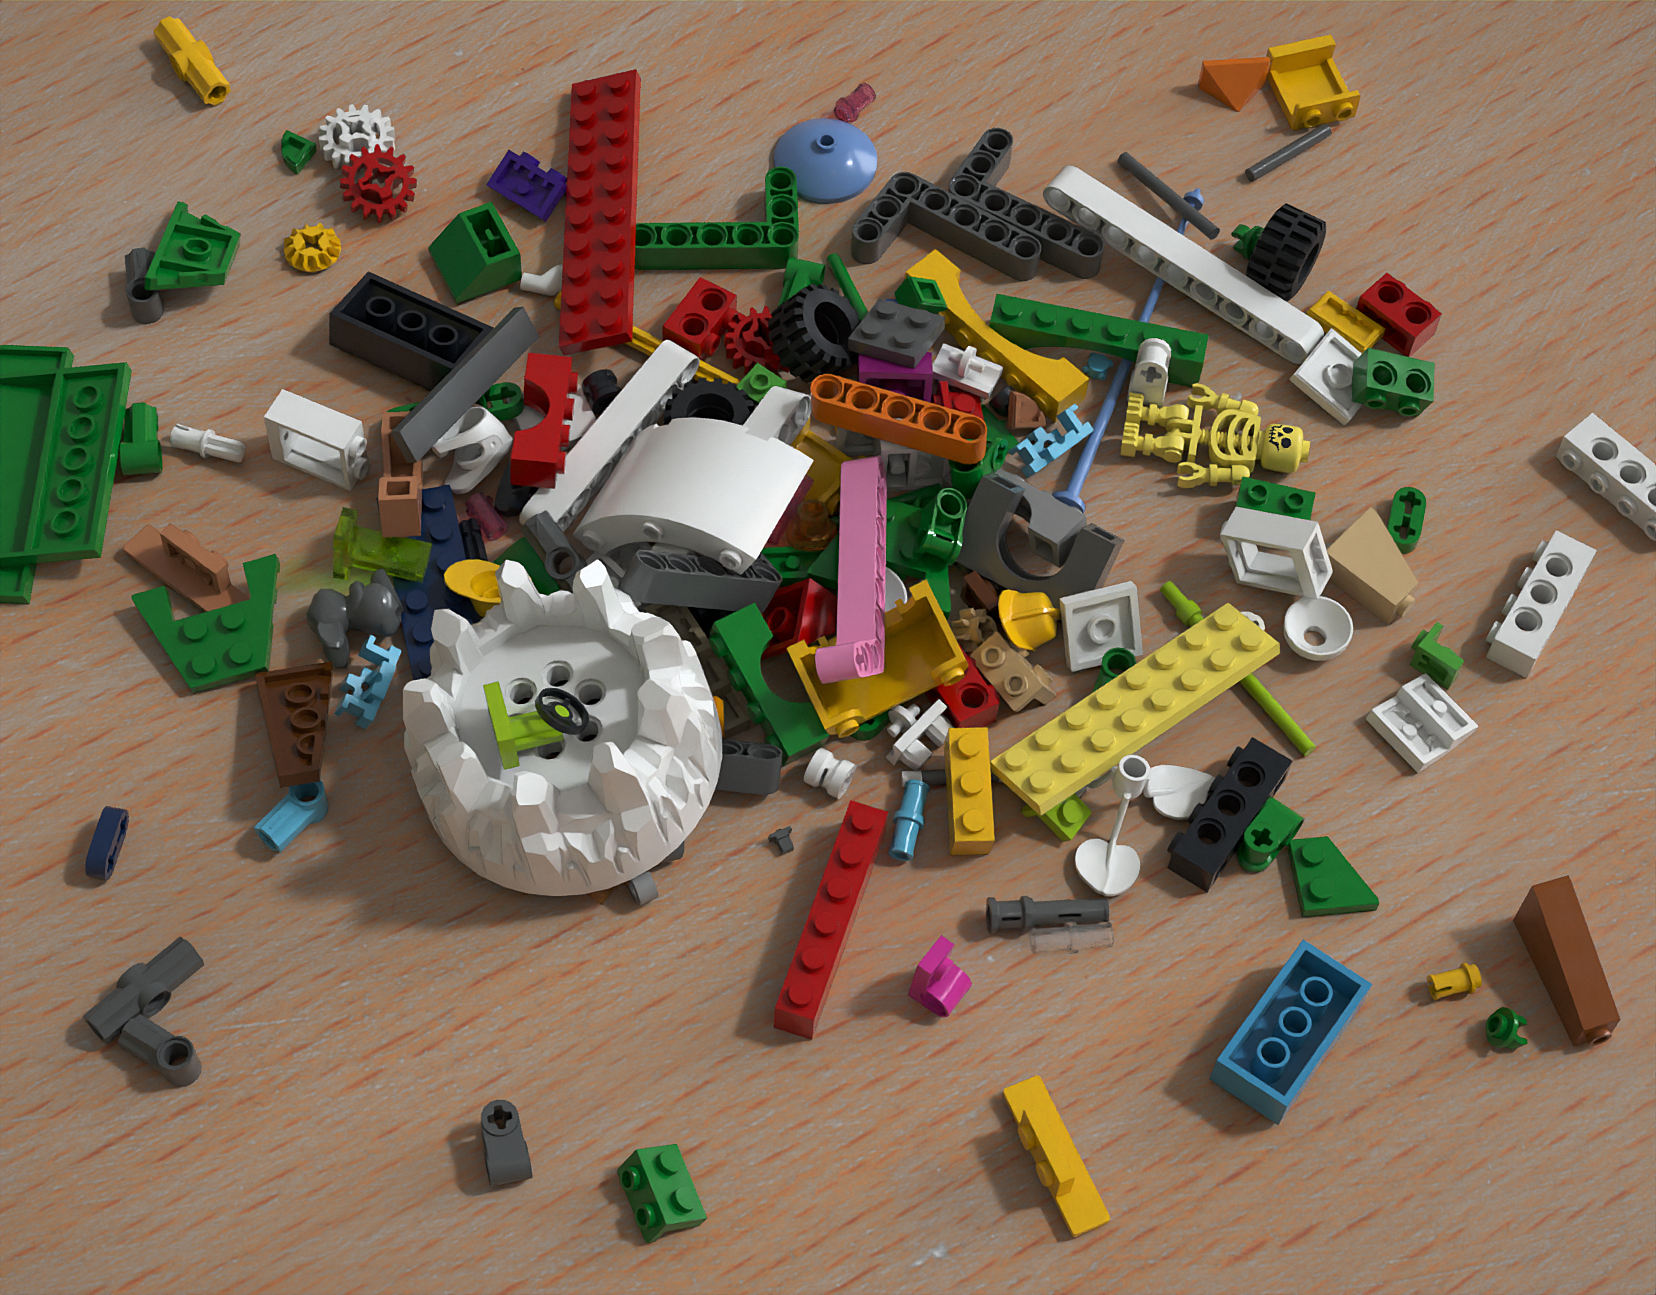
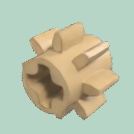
[951,608,997,654]

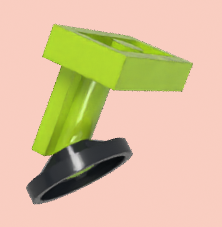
[483,681,589,770]

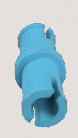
[888,780,930,861]

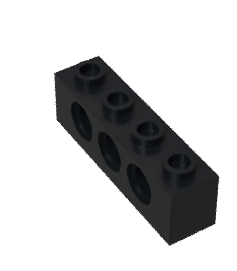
[1167,737,1292,893]

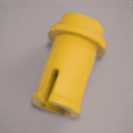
[1427,962,1482,1000]

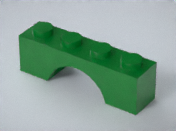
[709,603,829,767]

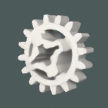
[319,104,396,173]

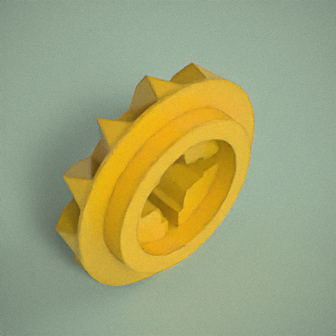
[284,222,341,272]

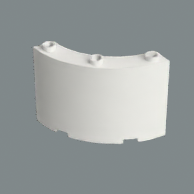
[573,417,814,575]

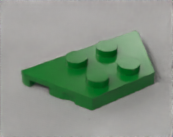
[145,201,241,290]

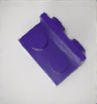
[486,150,567,222]

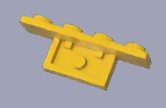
[1003,1075,1110,1237]

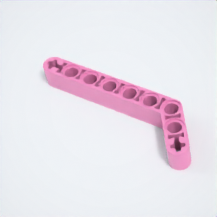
[815,455,887,684]

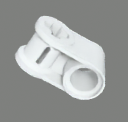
[1126,338,1171,408]

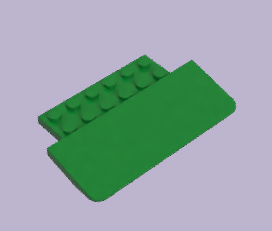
[0,345,132,604]

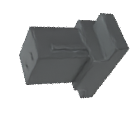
[768,826,794,855]

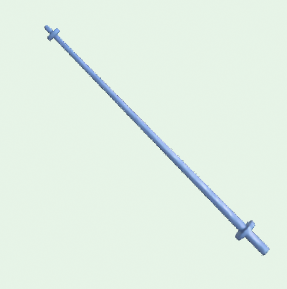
[1052,188,1204,514]

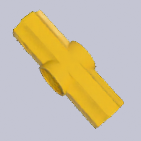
[153,16,231,106]

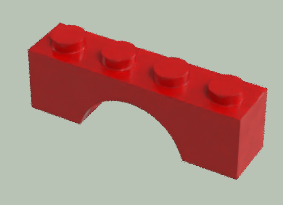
[510,353,579,489]

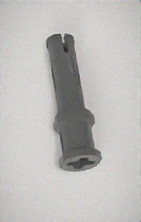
[986,896,1109,934]

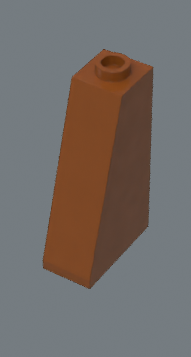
[1513,875,1621,1046]

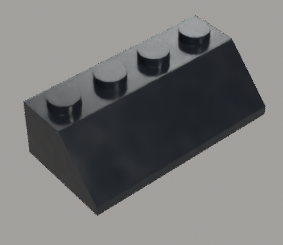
[329,271,494,391]

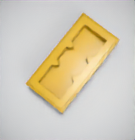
[1306,290,1385,353]

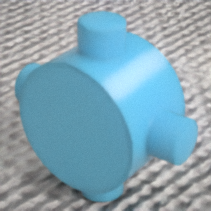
[1082,352,1113,381]

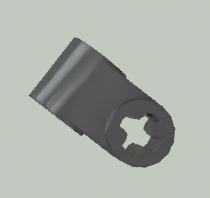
[481,1100,533,1187]

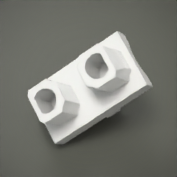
[932,343,1003,403]
[885,699,955,771]

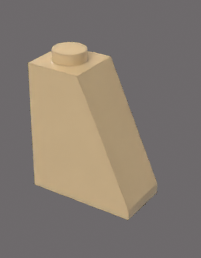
[1327,507,1418,625]

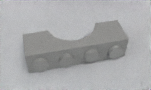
[942,468,1087,568]

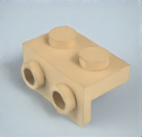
[970,631,1056,712]

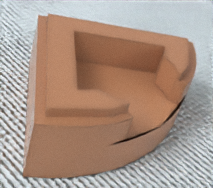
[1008,391,1046,429]

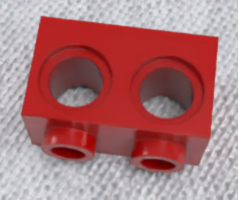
[1356,273,1442,357]
[662,277,739,361]
[924,645,1000,728]

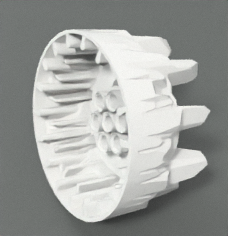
[403,560,722,896]

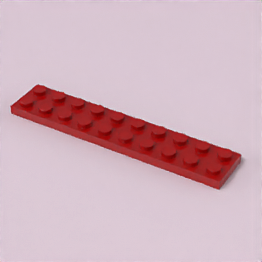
[559,69,641,356]

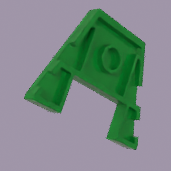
[806,499,951,621]
[131,554,280,694]

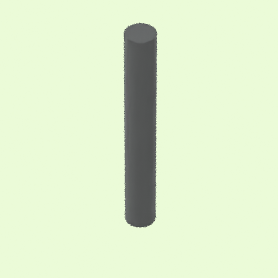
[1245,124,1332,182]

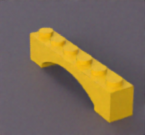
[905,249,1089,423]

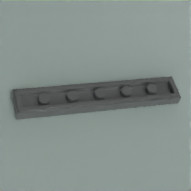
[390,307,539,463]

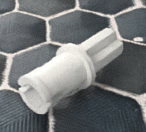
[170,424,246,463]

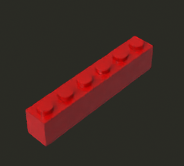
[773,800,888,1040]

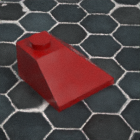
[760,578,838,661]

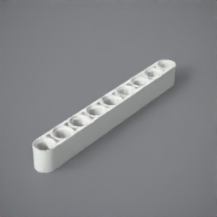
[1043,165,1324,364]

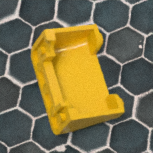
[787,579,968,738]

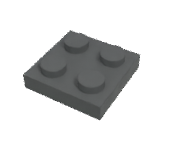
[848,299,945,369]

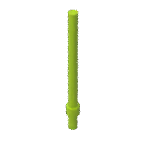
[1160,581,1316,756]

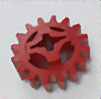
[340,144,417,223]
[724,306,790,376]

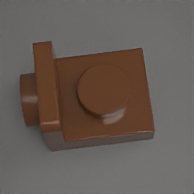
[960,570,1017,624]

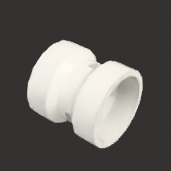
[803,748,856,800]

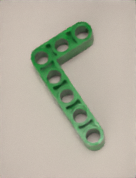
[635,166,799,270]

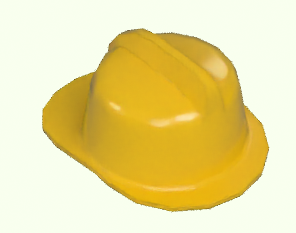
[444,559,532,618]
[998,590,1061,652]

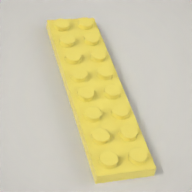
[990,603,1280,816]

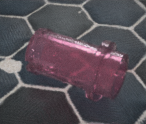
[834,83,876,123]
[465,492,509,541]

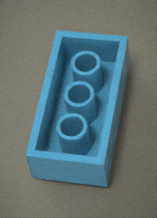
[1209,939,1372,1125]

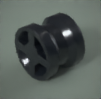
[581,369,622,415]

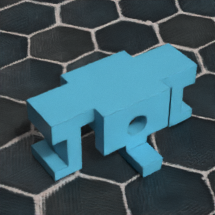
[1009,404,1094,478]
[334,635,402,729]

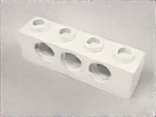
[1555,413,1656,541]
[1486,530,1597,678]

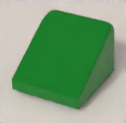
[894,276,948,314]

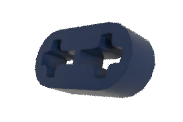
[85,806,129,880]

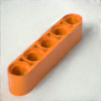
[810,374,987,464]

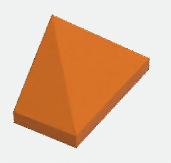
[1198,57,1270,112]

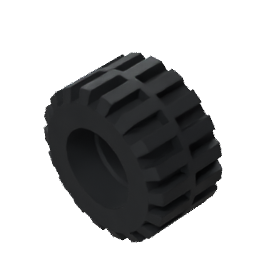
[1246,203,1326,302]
[768,284,861,383]
[664,378,755,426]

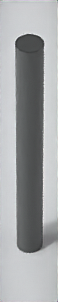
[1118,152,1220,240]

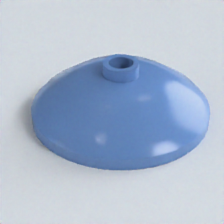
[774,118,877,204]

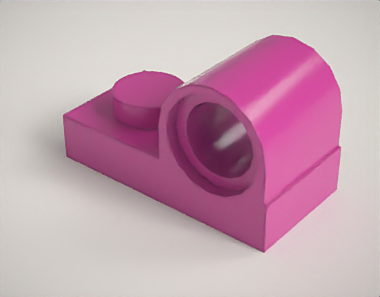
[908,935,972,1017]

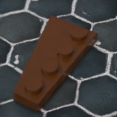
[255,661,333,788]

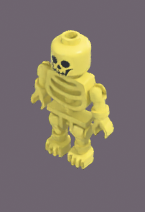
[1120,383,1310,488]

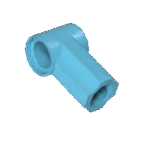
[254,779,329,853]

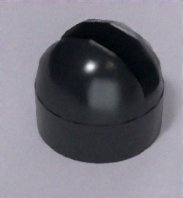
[988,385,1015,417]

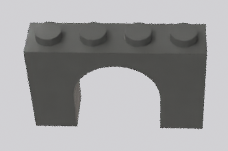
[954,472,1125,623]

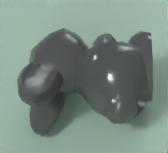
[306,568,404,669]

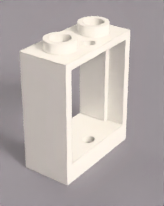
[264,389,370,491]
[1220,507,1333,600]

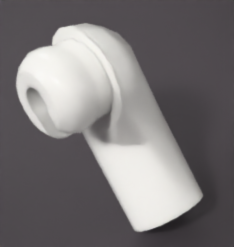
[520,264,563,296]

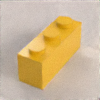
[944,727,995,855]

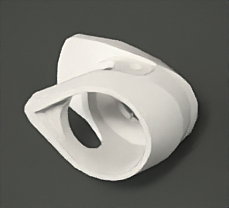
[432,407,513,494]

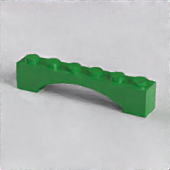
[989,294,1209,387]

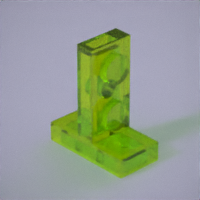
[333,507,432,583]

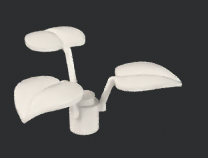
[1074,755,1215,896]

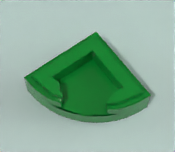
[281,130,317,175]

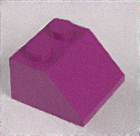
[857,352,933,403]

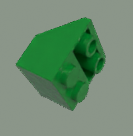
[428,202,522,304]

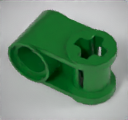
[948,437,1008,500]
[914,488,967,565]
[1236,796,1305,873]

